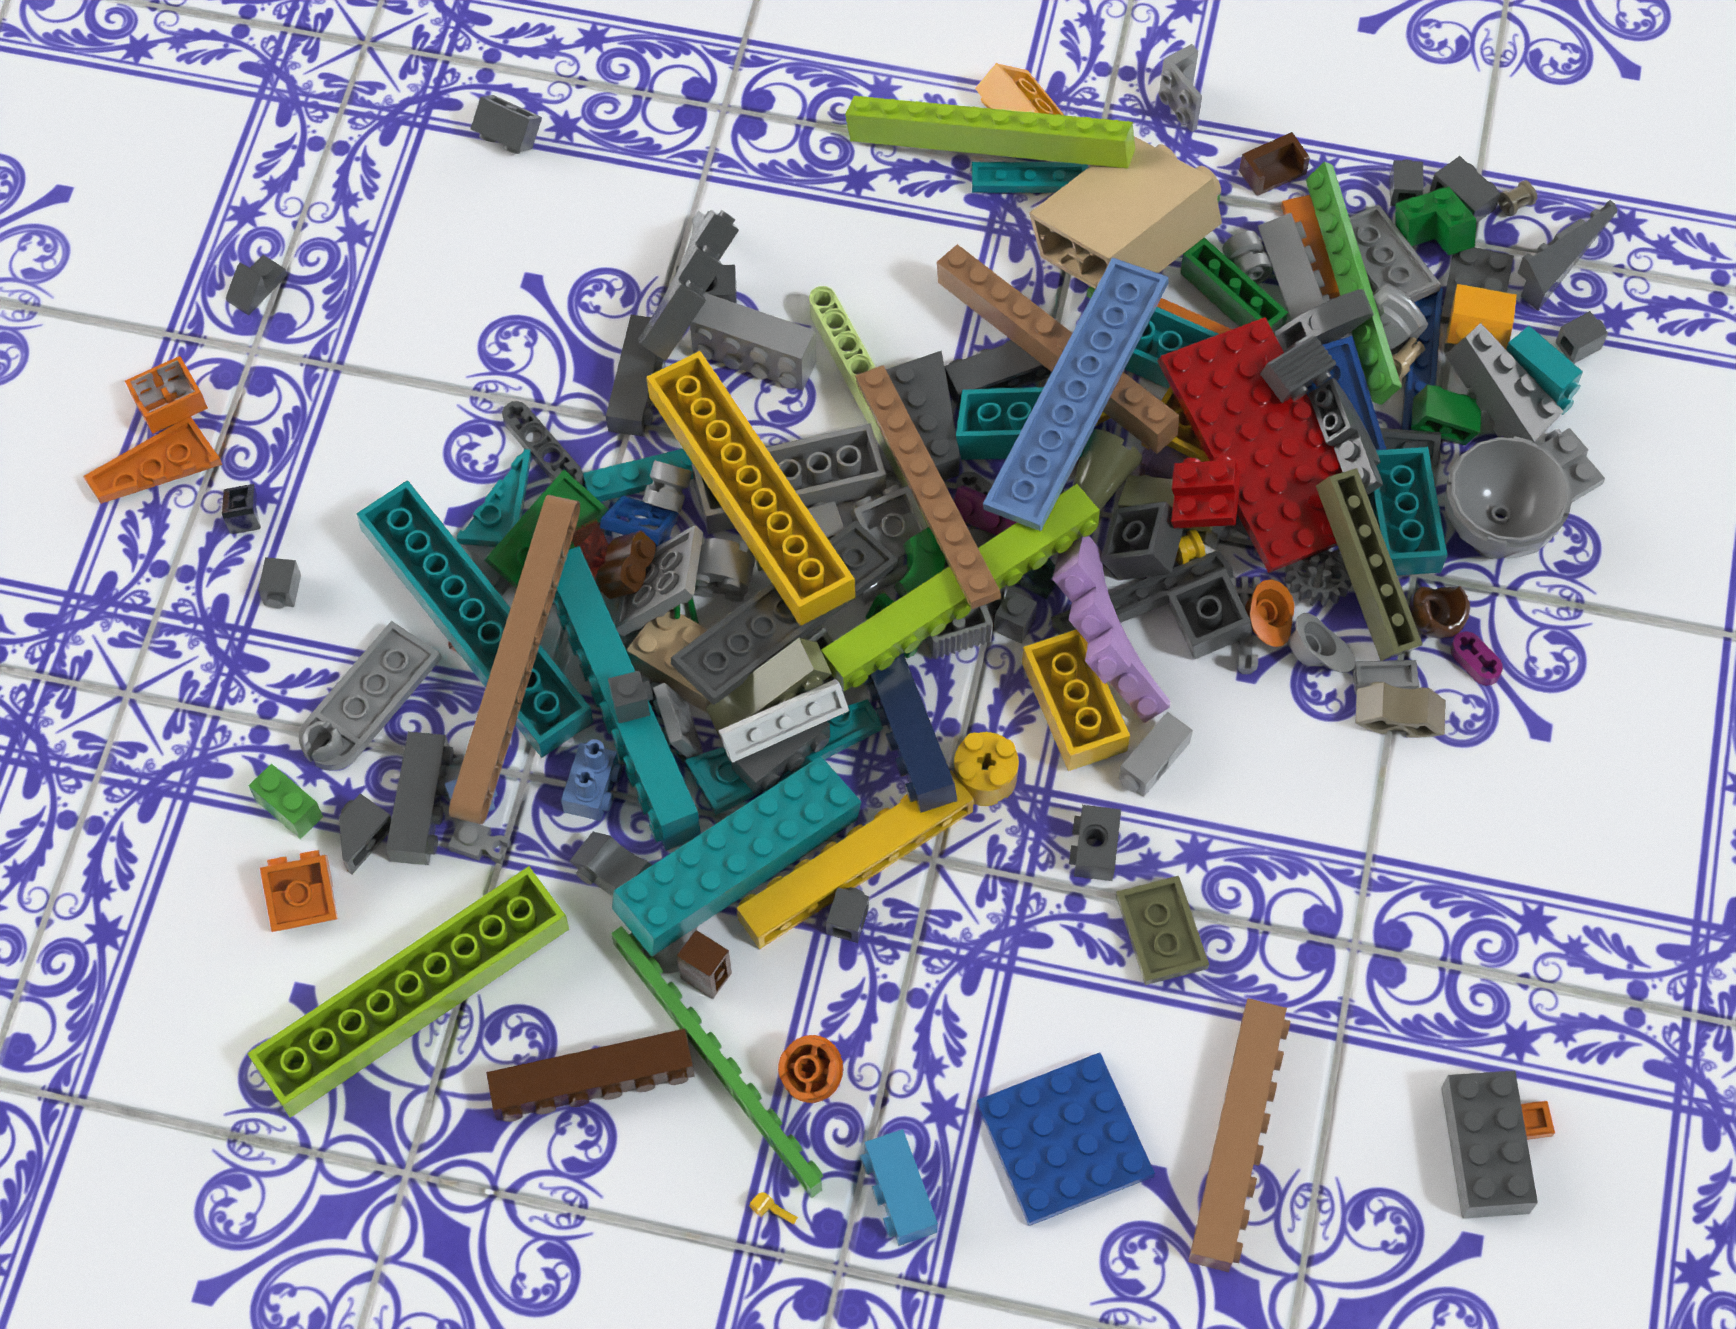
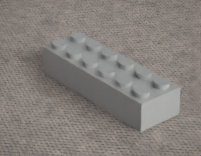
[692,423,886,534]

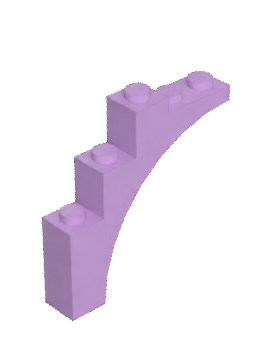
[1053,536,1171,723]

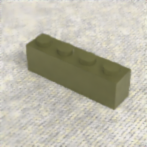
[706,638,832,740]

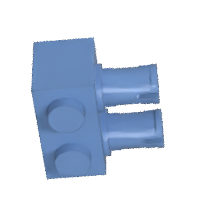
[561,739,622,821]

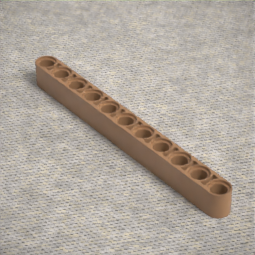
[449,495,580,824]

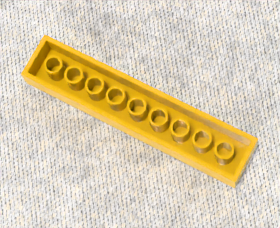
[646,351,855,626]

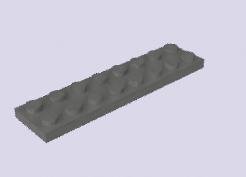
[671,520,899,705]

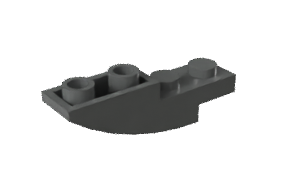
[1274,289,1374,353]
[1308,378,1383,495]

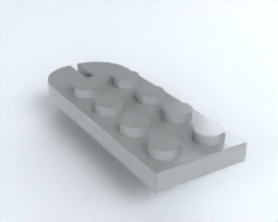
[299,621,442,770]

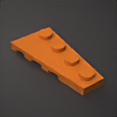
[83,417,223,504]

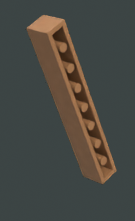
[1188,998,1291,1272]

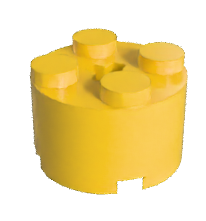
[953,732,1019,806]

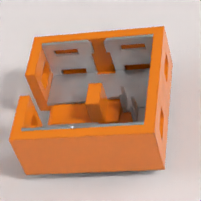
[125,356,208,434]

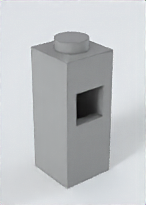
[1118,711,1193,797]

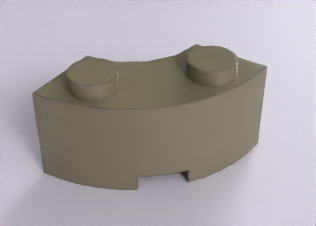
[1355,682,1446,738]

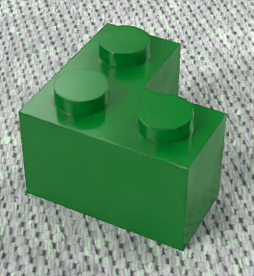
[1395,187,1476,255]

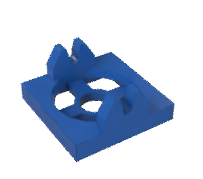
[600,495,679,547]

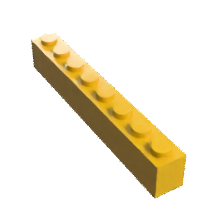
[736,770,974,950]

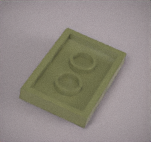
[1116,875,1209,985]

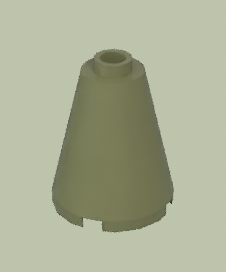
[1072,429,1142,510]

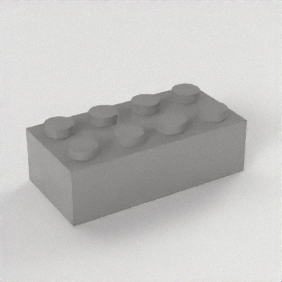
[690,293,816,391]

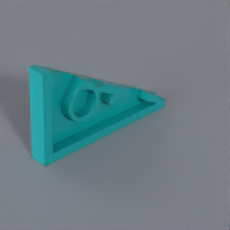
[457,449,532,547]

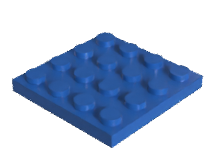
[976,1052,1155,1226]

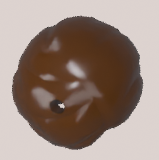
[1409,586,1471,639]

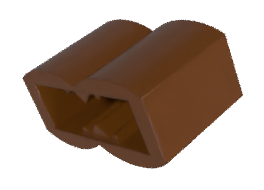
[595,530,656,599]

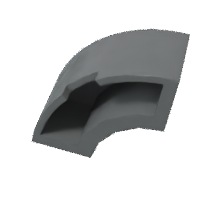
[570,831,652,896]

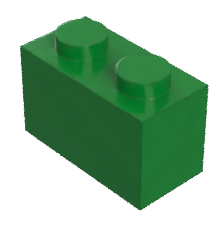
[1411,384,1481,446]

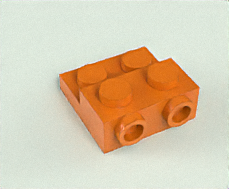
[260,850,338,932]

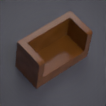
[1239,132,1310,196]
[677,931,732,999]

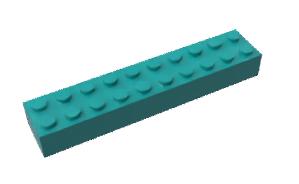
[356,480,593,758]
[552,546,701,851]

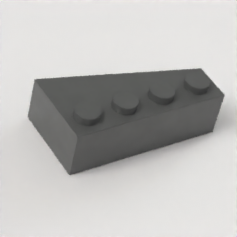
[1445,323,1564,443]
[886,350,960,481]

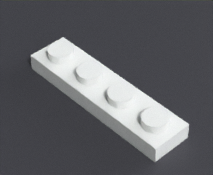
[719,679,849,763]

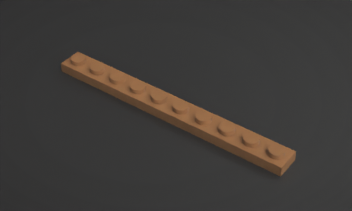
[855,365,1001,609]

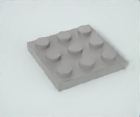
[615,525,703,637]

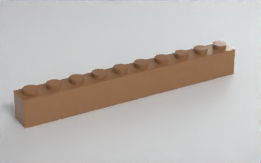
[936,244,1179,454]

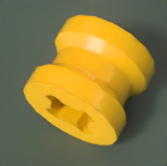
[1175,530,1205,565]

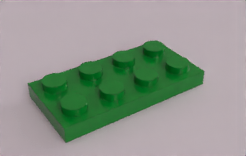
[484,470,609,589]

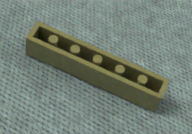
[1316,468,1423,661]

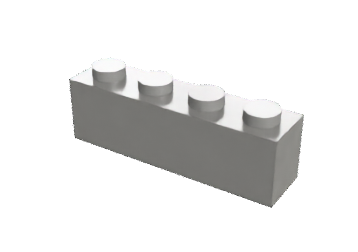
[1258,213,1330,320]

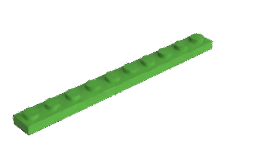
[1306,161,1402,405]
[611,926,823,1198]

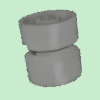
[1222,231,1273,284]
[642,460,693,513]

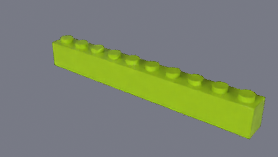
[845,96,1135,169]
[821,484,1100,691]

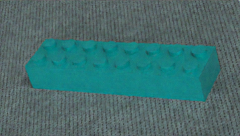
[612,756,861,956]

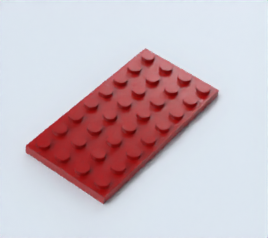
[1157,317,1342,573]

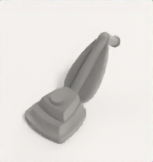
[1353,284,1428,383]

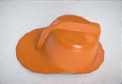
[1245,579,1295,647]

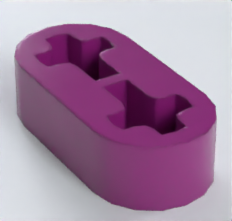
[1450,631,1503,686]

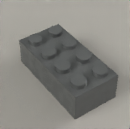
[1441,1070,1538,1219]

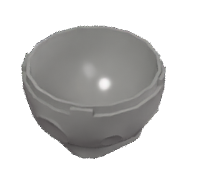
[1445,436,1573,559]

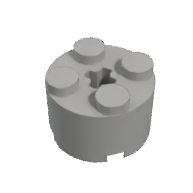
[695,538,756,602]

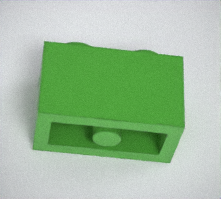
[248,763,323,840]

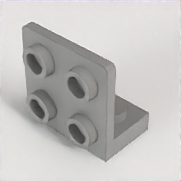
[1159,44,1202,132]

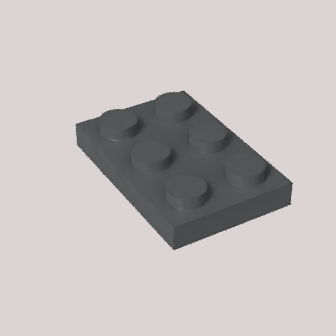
[1441,247,1514,324]

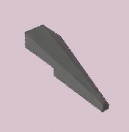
[1517,200,1618,311]

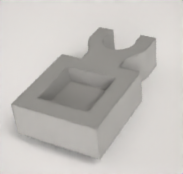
[448,820,511,864]

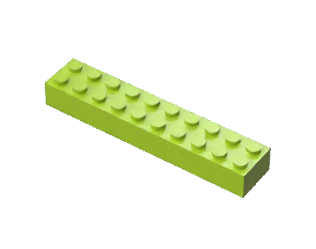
[247,866,569,1118]

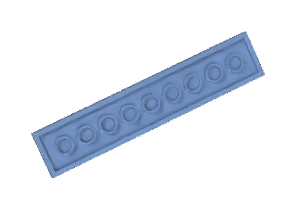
[983,257,1169,531]

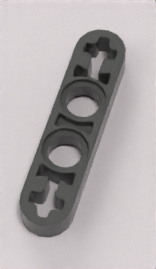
[502,401,584,486]

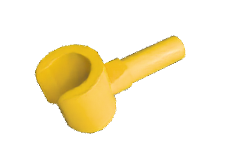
[749,1192,798,1225]

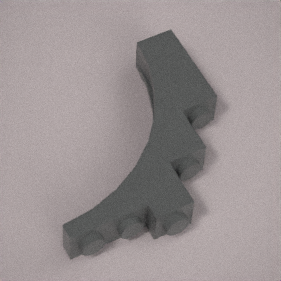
[638,209,739,361]

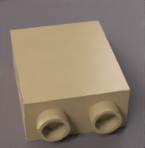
[1029,136,1222,289]

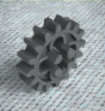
[1285,549,1352,607]

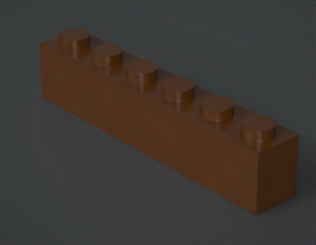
[486,1029,695,1122]

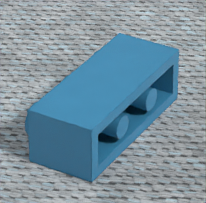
[860,1129,938,1246]

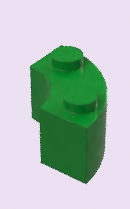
[894,527,945,598]

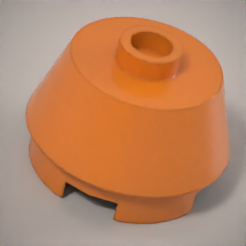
[778,1035,844,1103]

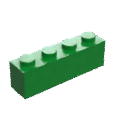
[1180,237,1288,336]

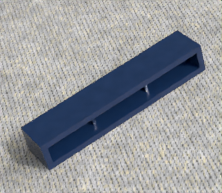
[867,653,957,813]

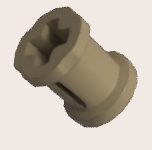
[1498,180,1538,216]

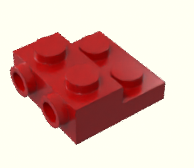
[1171,456,1241,529]

